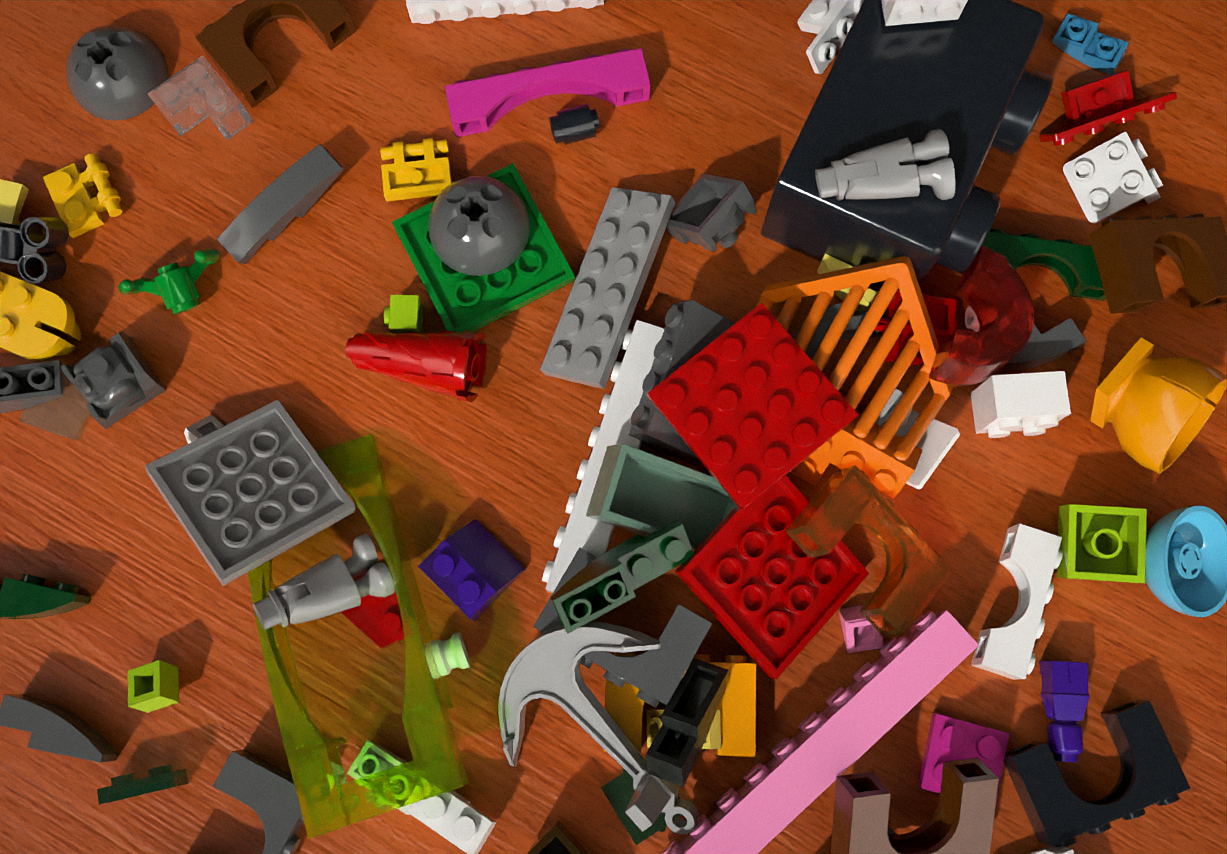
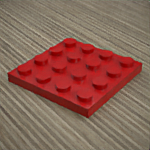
[647,303,858,511]
[675,475,869,680]

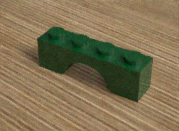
[968,229,1106,301]

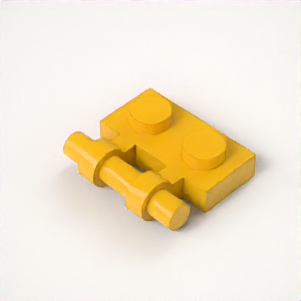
[380,137,452,202]
[43,153,123,238]

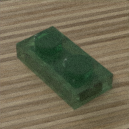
[97,764,188,805]

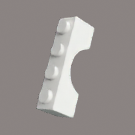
[971,523,1063,680]

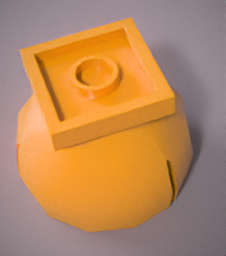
[1090,337,1227,474]

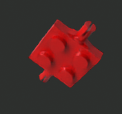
[874,290,976,369]

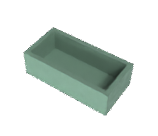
[586,443,737,551]

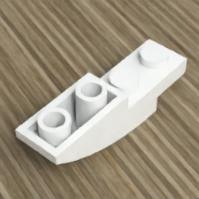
[347,740,497,854]

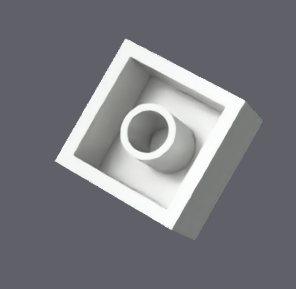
[971,371,1071,438]

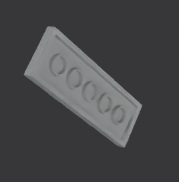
[540,187,676,389]

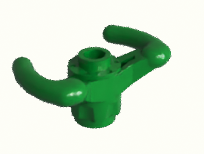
[118,248,220,315]

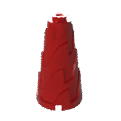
[345,330,487,402]

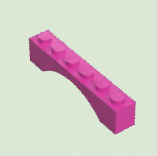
[445,48,650,137]

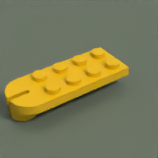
[0,272,81,361]

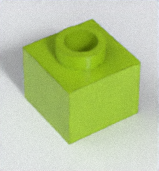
[384,295,424,333]
[128,660,179,713]

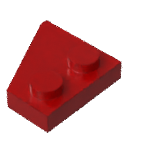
[341,566,417,649]

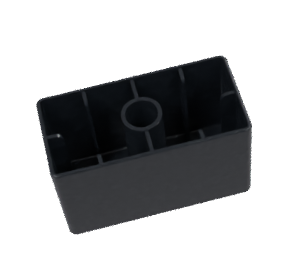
[760,0,1053,291]

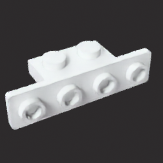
[797,0,864,74]

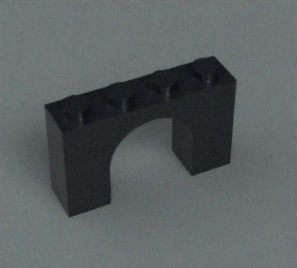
[1004,700,1191,847]

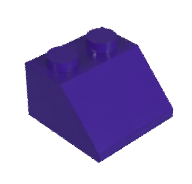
[418,519,526,621]

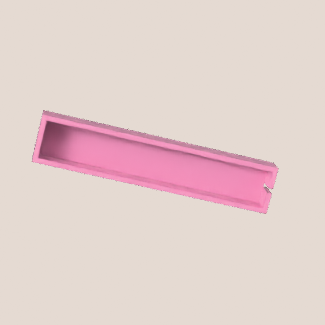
[660,610,979,854]

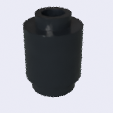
[549,104,600,145]

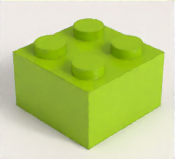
[1057,504,1147,584]

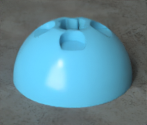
[1145,506,1227,617]

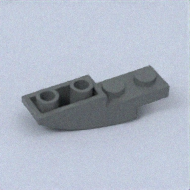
[0,360,63,414]

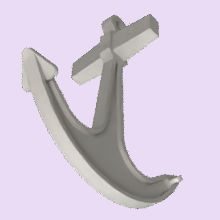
[498,621,699,834]

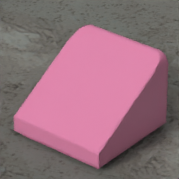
[839,604,884,654]

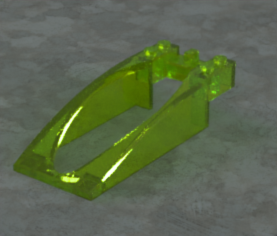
[248,434,469,839]

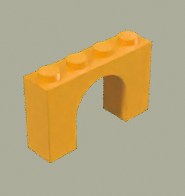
[603,652,756,757]

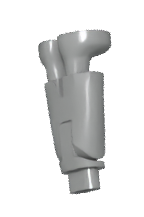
[815,129,955,200]
[253,533,395,630]

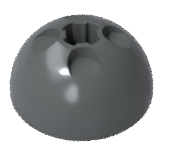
[66,25,168,121]
[428,176,530,275]

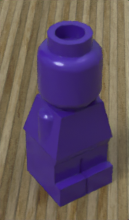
[1039,661,1090,762]

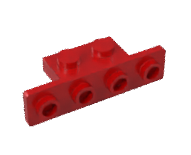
[1039,70,1177,146]

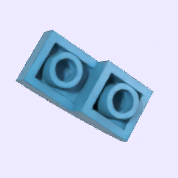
[1052,13,1129,75]

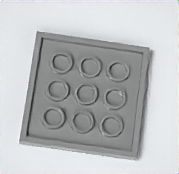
[145,400,355,586]

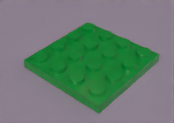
[392,163,575,332]

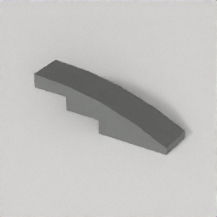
[217,144,344,264]

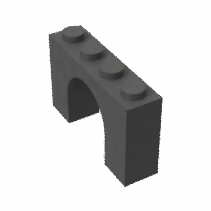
[628,300,735,466]
[533,547,712,708]
[213,749,321,854]

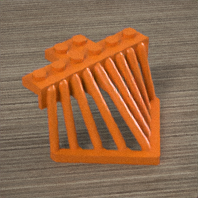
[756,256,953,499]

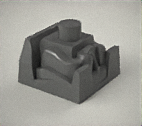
[666,174,757,252]
[60,331,166,429]

